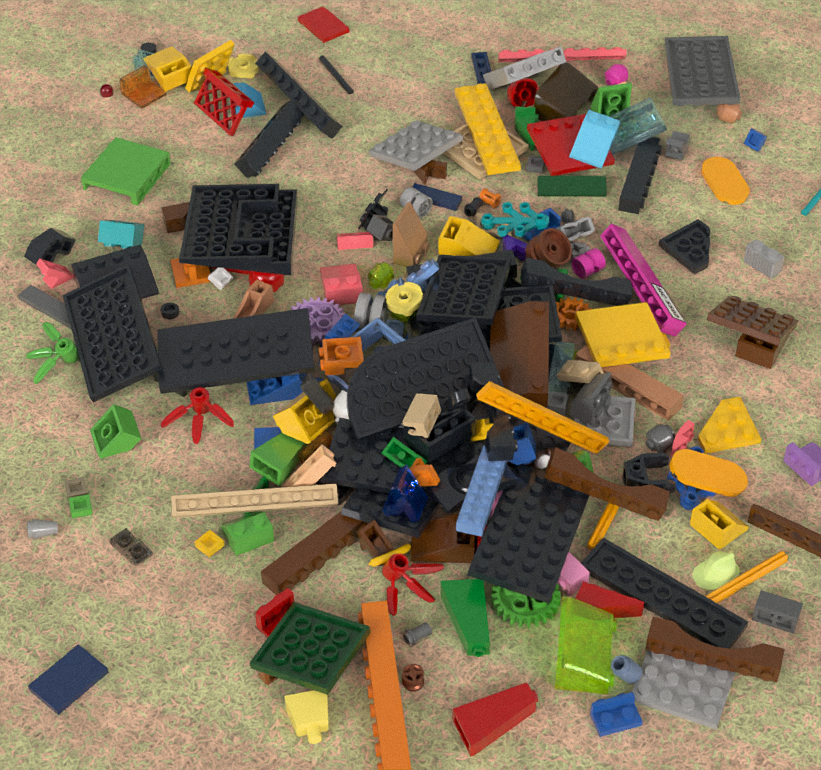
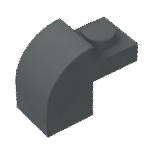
[665,130,691,160]

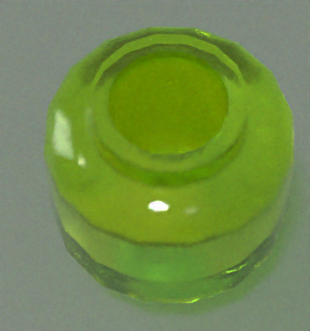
[367,262,394,289]

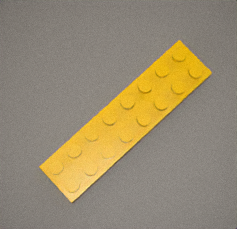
[455,83,521,175]

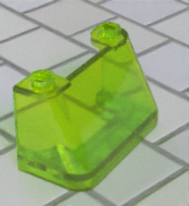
[554,596,617,695]

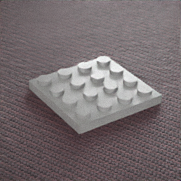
[369,121,463,171]
[632,651,736,729]

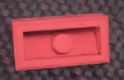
[337,232,373,250]

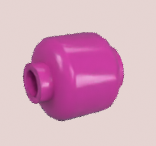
[604,64,628,86]

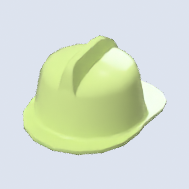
[692,551,740,590]

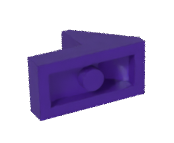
[502,235,527,261]

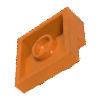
[319,337,364,376]

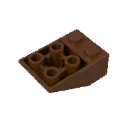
[735,333,791,369]
[411,514,475,563]

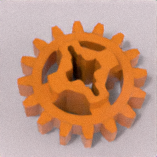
[556,297,592,331]

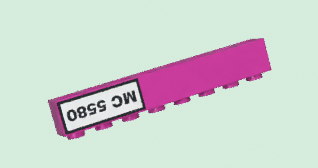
[600,223,687,336]

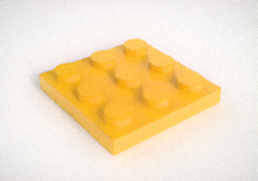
[185,40,235,93]

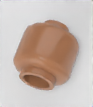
[716,104,742,123]

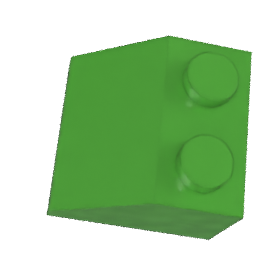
[90,404,141,458]
[220,511,274,556]

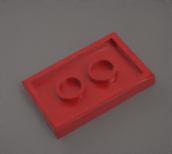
[298,6,349,43]

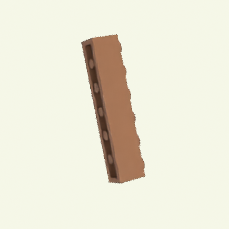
[575,344,684,421]

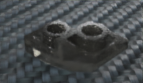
[110,528,153,566]

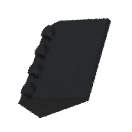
[71,245,159,299]

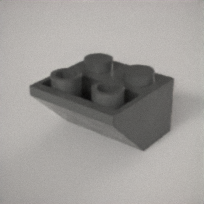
[570,372,613,425]

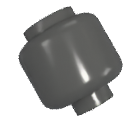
[645,424,676,453]

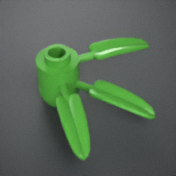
[26,322,79,384]

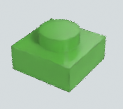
[69,494,93,518]

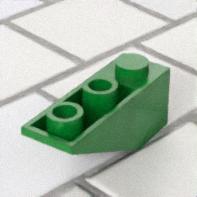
[515,107,538,151]

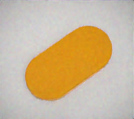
[701,157,750,205]
[669,449,748,497]

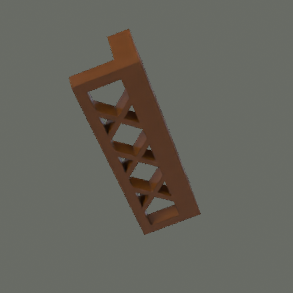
[747,504,821,557]

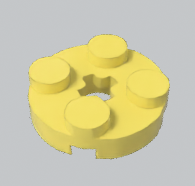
[228,54,260,79]
[386,282,423,316]

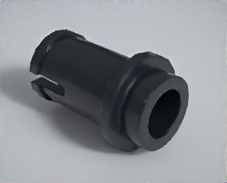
[464,197,483,217]

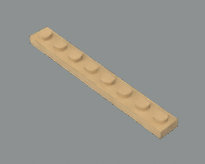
[171,484,338,518]

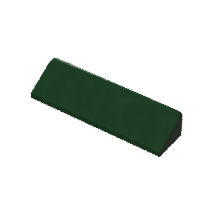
[537,176,607,197]

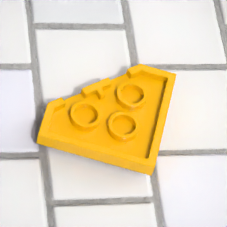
[698,396,761,454]

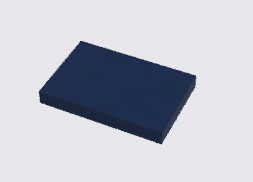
[28,644,109,715]

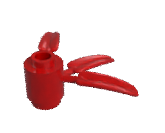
[161,387,234,444]
[382,553,445,616]

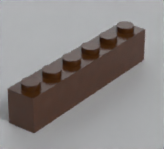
[261,511,368,595]

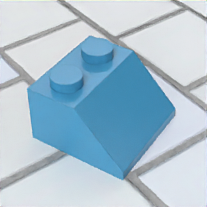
[229,82,267,118]

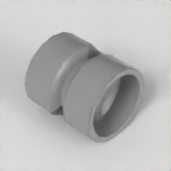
[400,187,433,218]

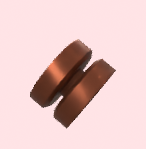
[525,228,572,269]

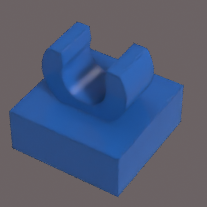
[743,128,767,151]

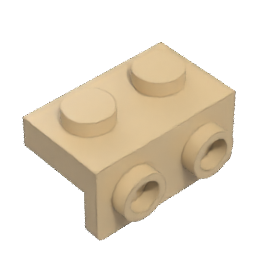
[556,360,604,383]

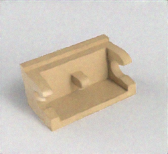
[402,393,441,438]

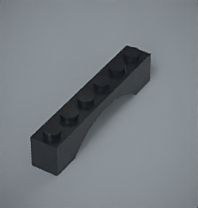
[521,257,633,306]
[468,362,518,461]

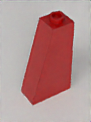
[452,682,538,757]

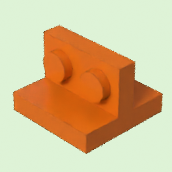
[170,258,211,288]

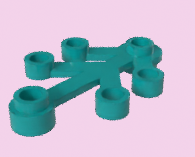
[481,202,549,237]

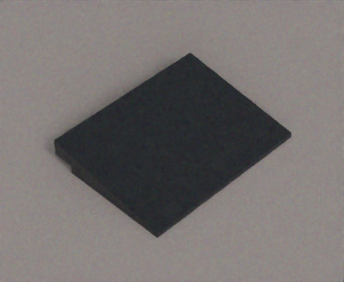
[179,184,298,276]

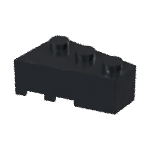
[403,407,477,463]

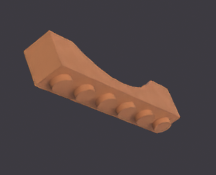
[232,280,274,319]

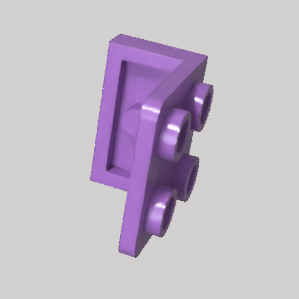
[783,442,821,486]

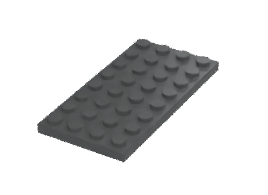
[664,36,740,106]

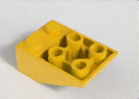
[143,46,192,92]
[438,216,500,256]

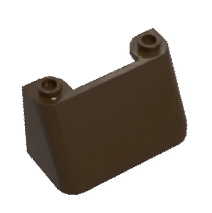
[534,62,599,121]

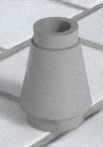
[27,519,58,540]

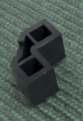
[24,228,76,264]

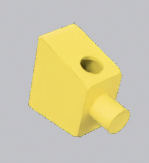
[284,690,329,744]

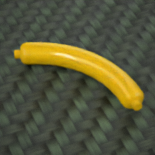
[368,543,411,567]

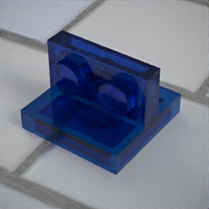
[382,465,428,523]

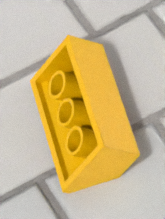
[273,379,337,444]

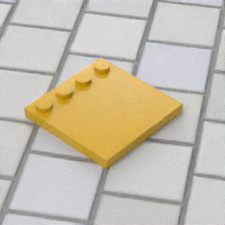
[575,302,671,367]

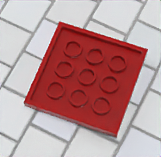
[527,114,615,176]

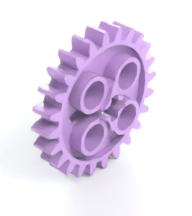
[291,297,345,346]

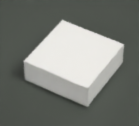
[207,267,234,290]

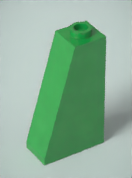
[440,579,490,657]

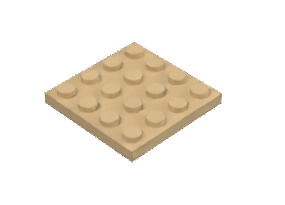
[443,123,529,179]

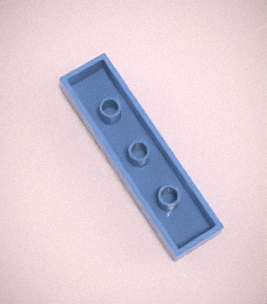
[456,445,507,537]

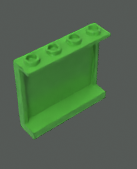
[81,137,171,206]

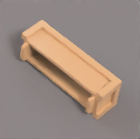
[281,445,336,488]

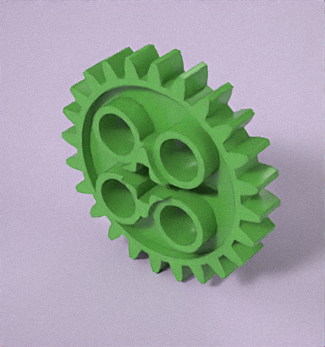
[491,584,561,628]

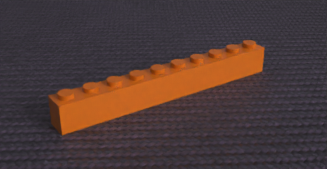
[358,600,412,770]

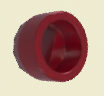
[100,84,113,98]

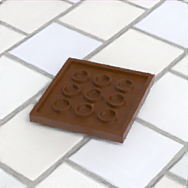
[707,296,799,346]

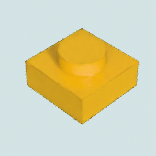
[194,530,225,558]

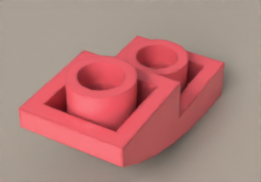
[671,420,695,457]

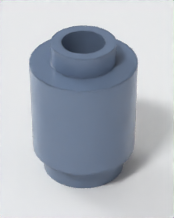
[611,655,642,684]

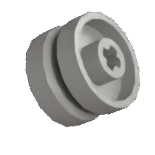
[354,292,388,333]

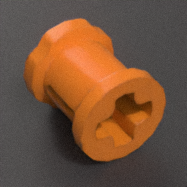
[479,188,501,209]

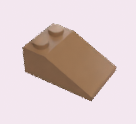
[393,202,429,267]

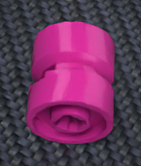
[571,248,606,279]

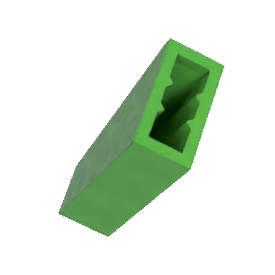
[249,433,312,486]

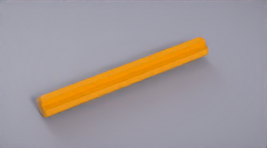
[705,551,788,603]

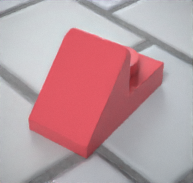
[36,259,74,289]

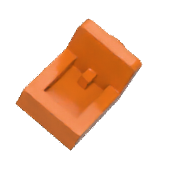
[409,458,440,486]

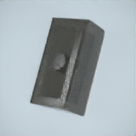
[300,372,335,415]

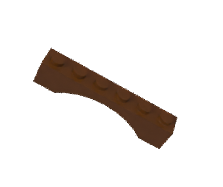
[544,448,670,521]
[645,616,785,683]

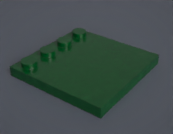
[249,602,371,695]

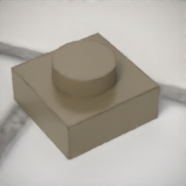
[64,477,88,501]

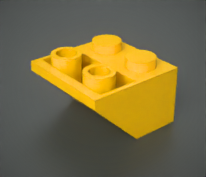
[690,499,749,550]

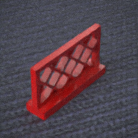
[194,68,255,136]

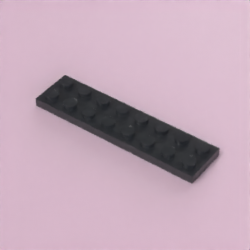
[581,537,749,649]

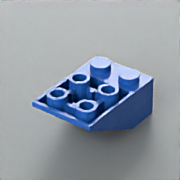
[247,373,310,405]

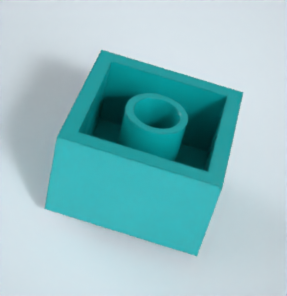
[98,220,144,249]

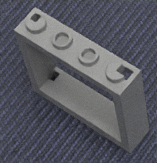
[483,46,566,90]

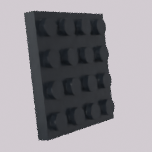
[341,488,440,538]

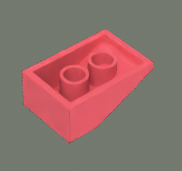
[320,264,363,305]

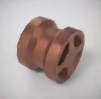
[402,664,424,692]

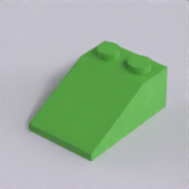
[591,83,632,125]

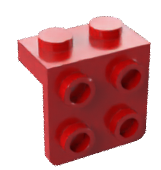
[255,588,294,638]

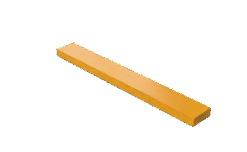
[476,381,610,454]

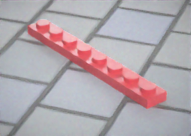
[498,47,626,62]

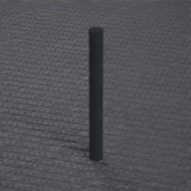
[319,55,354,95]

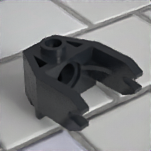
[622,452,676,494]

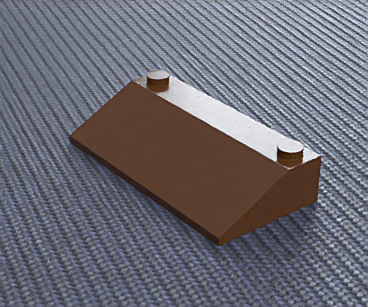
[490,301,549,408]

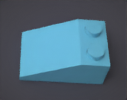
[569,110,620,169]

